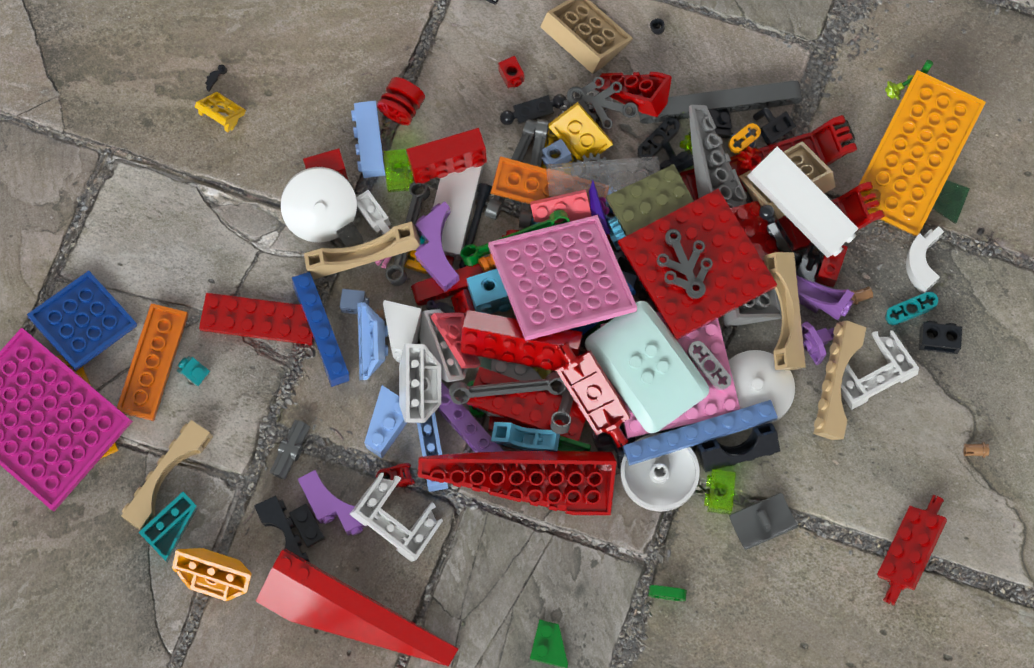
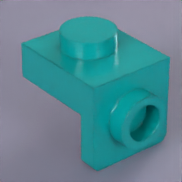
[177,356,210,386]

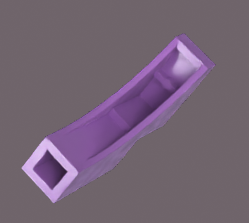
[415,201,460,292]
[796,272,854,320]
[298,470,368,536]

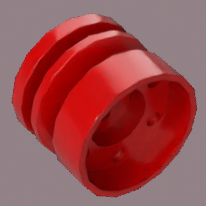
[377,77,425,126]

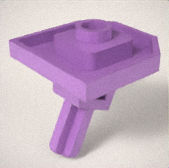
[801,321,835,366]

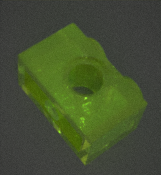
[384,149,413,193]
[704,469,736,515]

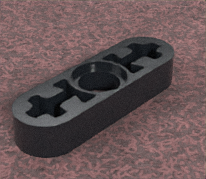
[637,118,680,162]

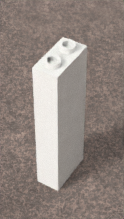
[747,146,859,258]
[424,163,485,261]

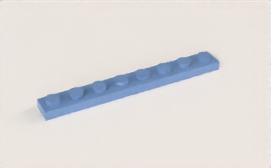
[623,400,778,466]

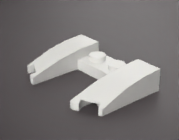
[841,330,919,410]
[350,473,443,562]

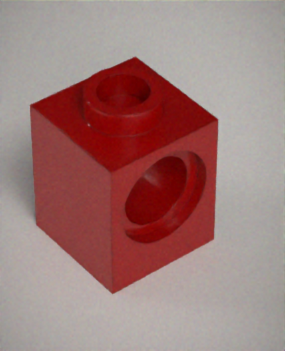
[498,56,524,89]

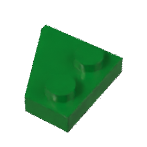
[530,619,568,668]

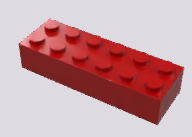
[461,310,583,371]

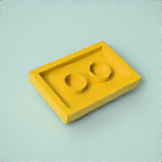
[548,102,613,166]

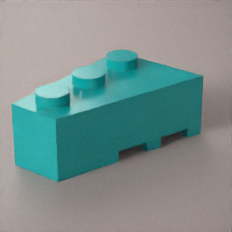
[138,492,198,563]

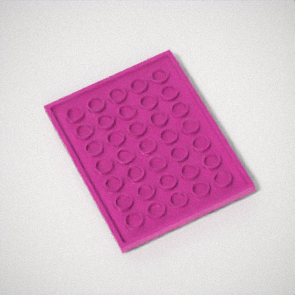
[0,327,133,511]

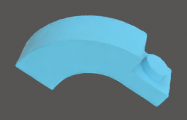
[491,422,560,451]

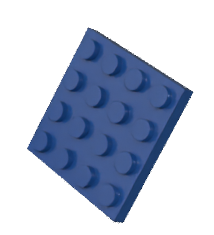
[27,270,137,371]

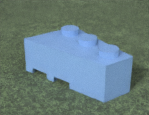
[364,385,407,458]

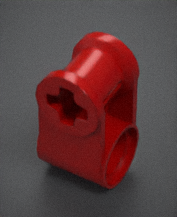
[376,463,415,488]

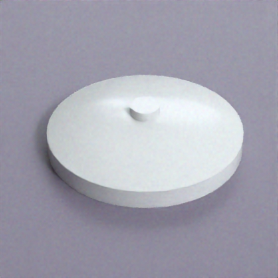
[281,167,357,243]
[729,350,795,426]
[620,433,700,512]

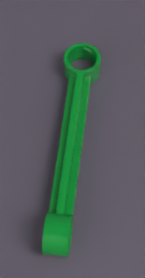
[460,210,570,266]

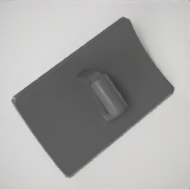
[729,493,798,550]

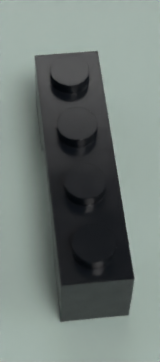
[697,423,780,472]
[254,495,311,563]

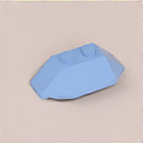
[357,302,388,380]

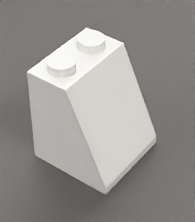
[383,300,422,363]

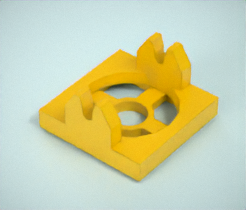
[195,92,246,132]

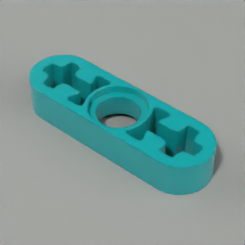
[885,292,938,325]

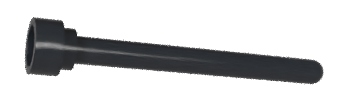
[459,183,492,268]

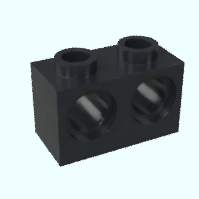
[919,321,962,354]

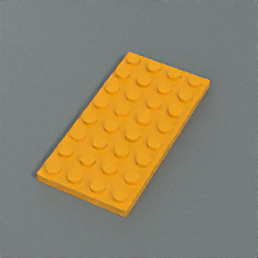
[859,70,986,237]

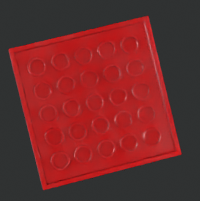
[618,189,777,340]

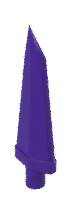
[589,180,611,235]

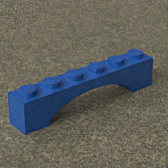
[292,272,349,387]

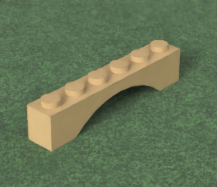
[304,221,421,279]
[764,252,806,370]
[813,321,866,440]
[121,420,213,530]

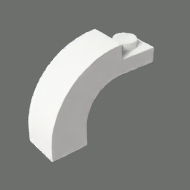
[906,226,944,294]

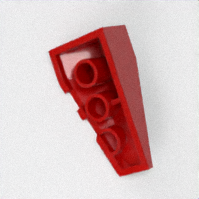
[595,72,672,117]

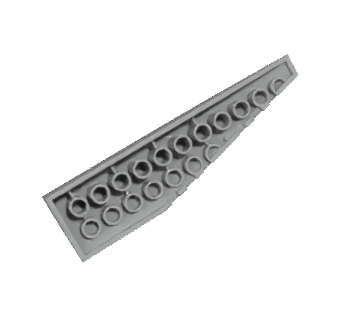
[689,105,782,326]

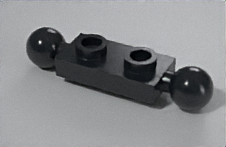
[500,94,567,125]
[759,205,802,266]

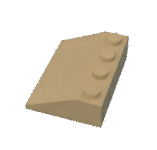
[540,0,633,74]
[739,141,836,219]

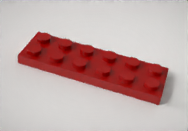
[199,293,314,345]
[467,367,586,441]

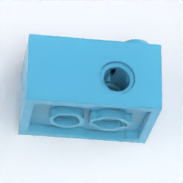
[467,269,512,315]

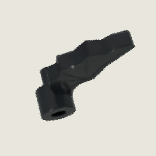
[205,65,227,92]
[426,300,455,313]

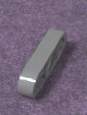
[688,341,732,390]

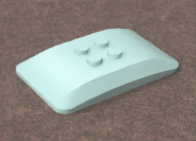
[585,301,709,433]

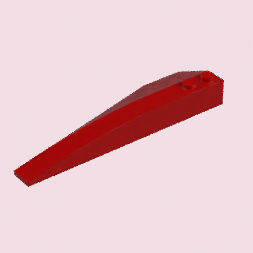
[417,451,617,515]
[256,549,459,666]

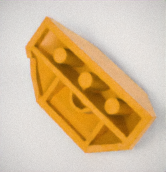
[172,548,252,601]

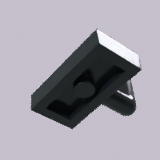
[753,107,796,145]
[656,139,694,173]
[592,425,636,469]

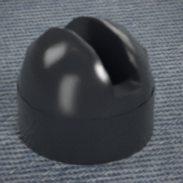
[650,18,665,35]

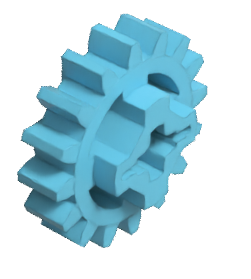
[608,216,626,251]

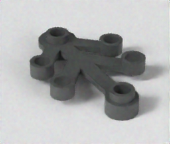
[567,77,638,129]
[657,229,713,299]

